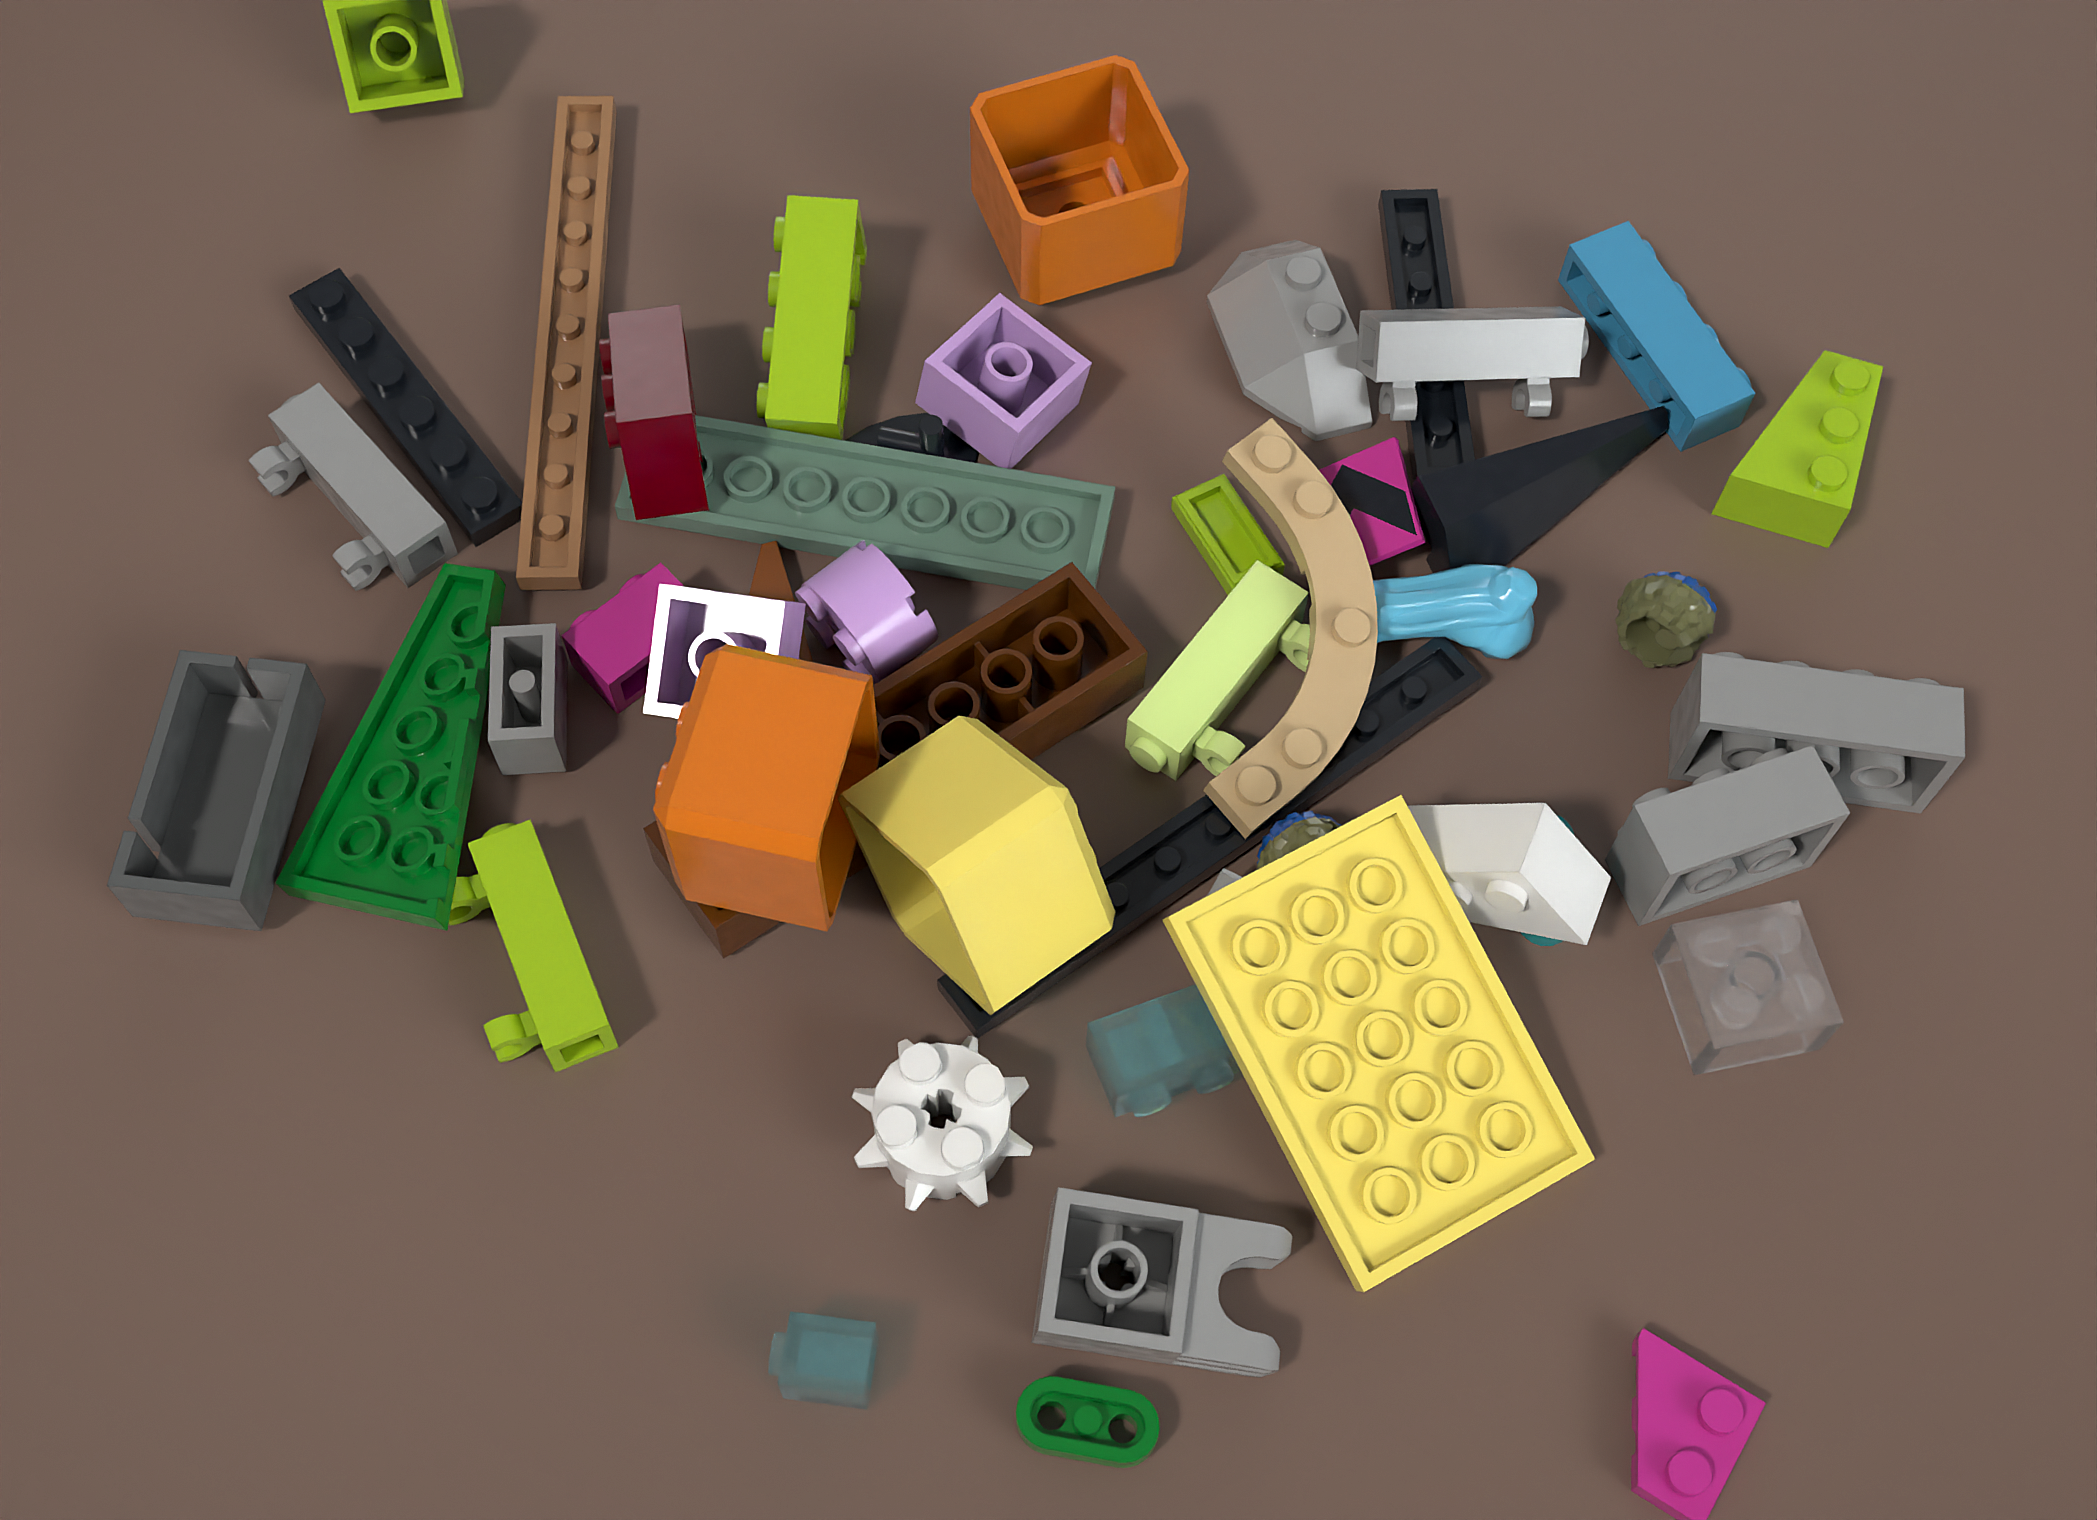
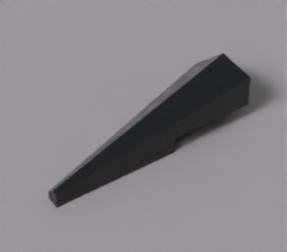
[1411,406,1669,573]

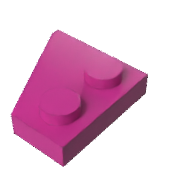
[1631,1328,1766,1520]

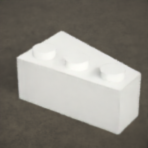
[1408,803,1611,945]

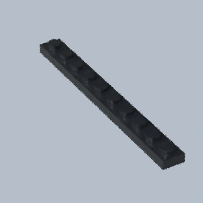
[937,637,1482,1039]

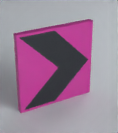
[1319,437,1425,566]

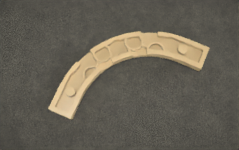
[1203,418,1378,839]

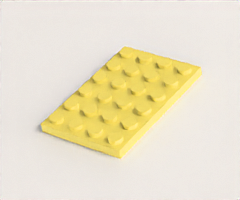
[1162,795,1595,1292]

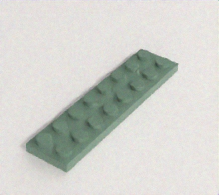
[614,415,1115,590]

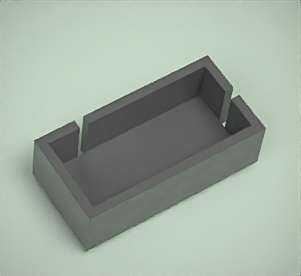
[107,650,326,931]

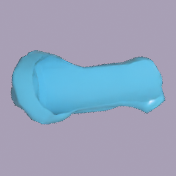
[1373,564,1537,659]

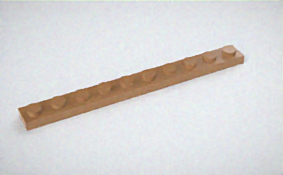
[516,96,617,590]

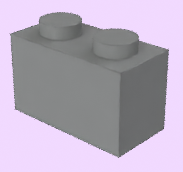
[488,623,568,775]

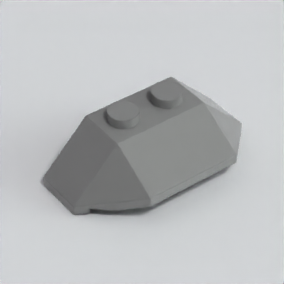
[1206,240,1372,442]

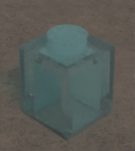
[768,1311,879,1410]

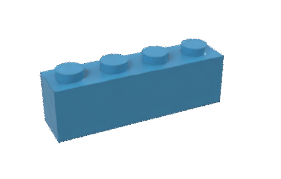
[1558,221,1755,452]

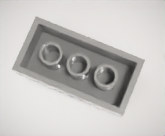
[1668,652,1965,813]

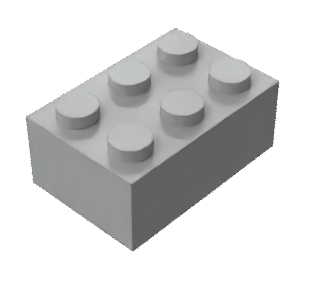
[1605,745,1850,926]

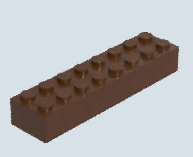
[643,562,1148,959]

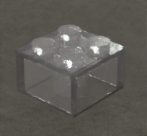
[1652,899,1844,1075]

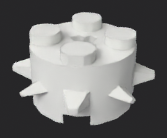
[852,1036,1033,1211]

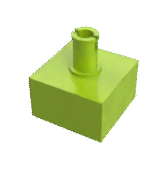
[322,0,465,113]

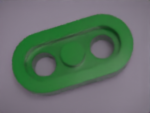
[1016,1376,1160,1468]

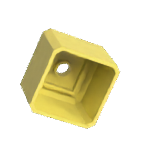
[838,716,1115,1015]

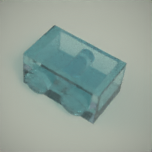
[1086,984,1240,1117]

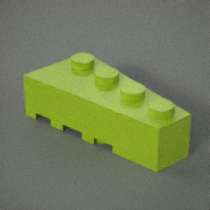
[756,195,867,440]

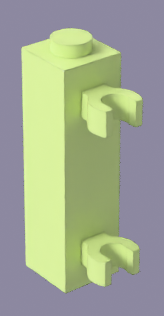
[1125,560,1310,781]

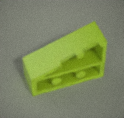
[1711,350,1883,548]

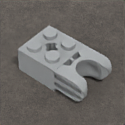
[1031,1187,1292,1377]

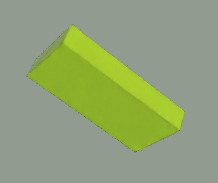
[1171,474,1285,595]

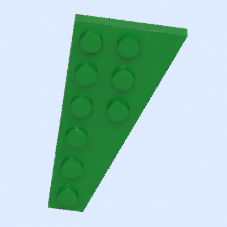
[275,563,506,931]

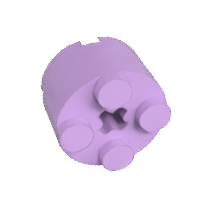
[795,540,938,685]

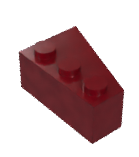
[599,305,709,520]

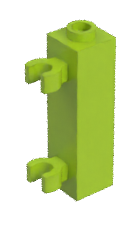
[449,819,619,1072]

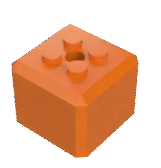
[970,55,1190,305]
[653,644,880,932]

